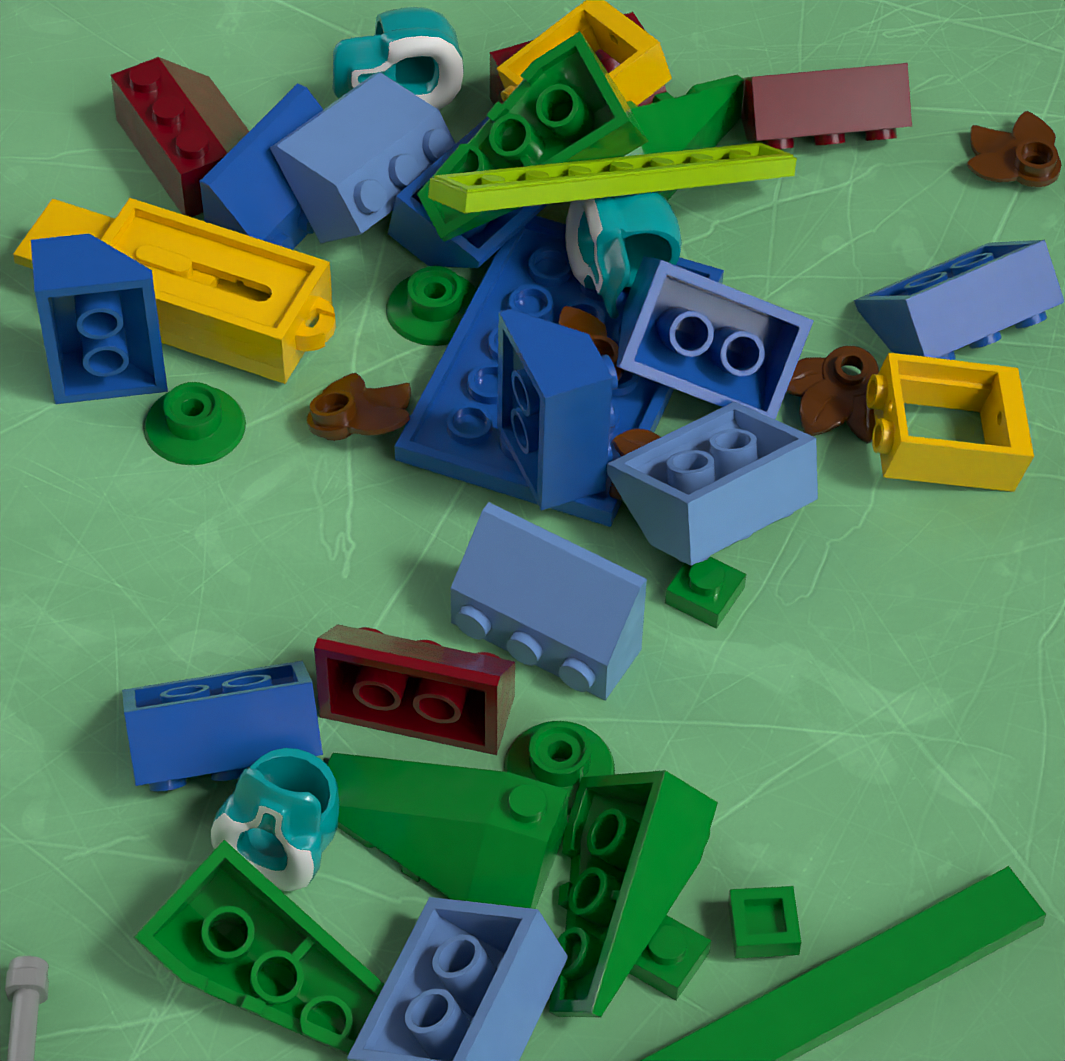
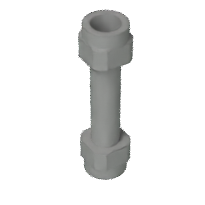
[5,956,49,1061]

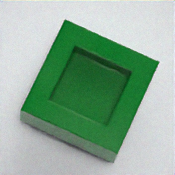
[665,557,747,629]
[728,886,802,959]
[629,915,711,1001]

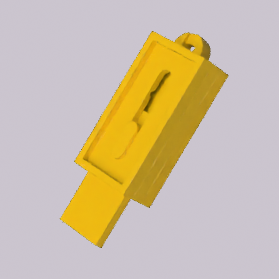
[13,198,336,384]

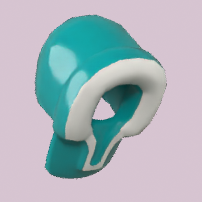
[332,7,464,110]
[565,192,682,319]
[211,748,339,891]

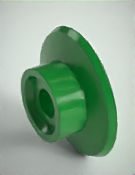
[386,266,477,346]
[144,382,246,465]
[504,721,615,815]

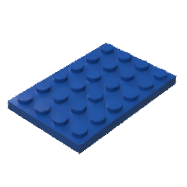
[395,216,724,527]

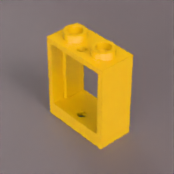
[497,0,672,106]
[866,352,1034,492]

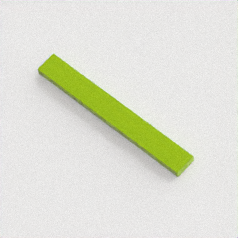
[428,143,797,213]

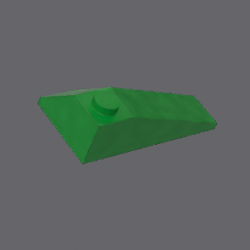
[417,31,648,242]
[626,74,744,201]
[327,753,568,909]
[549,770,718,1018]
[134,840,385,1055]

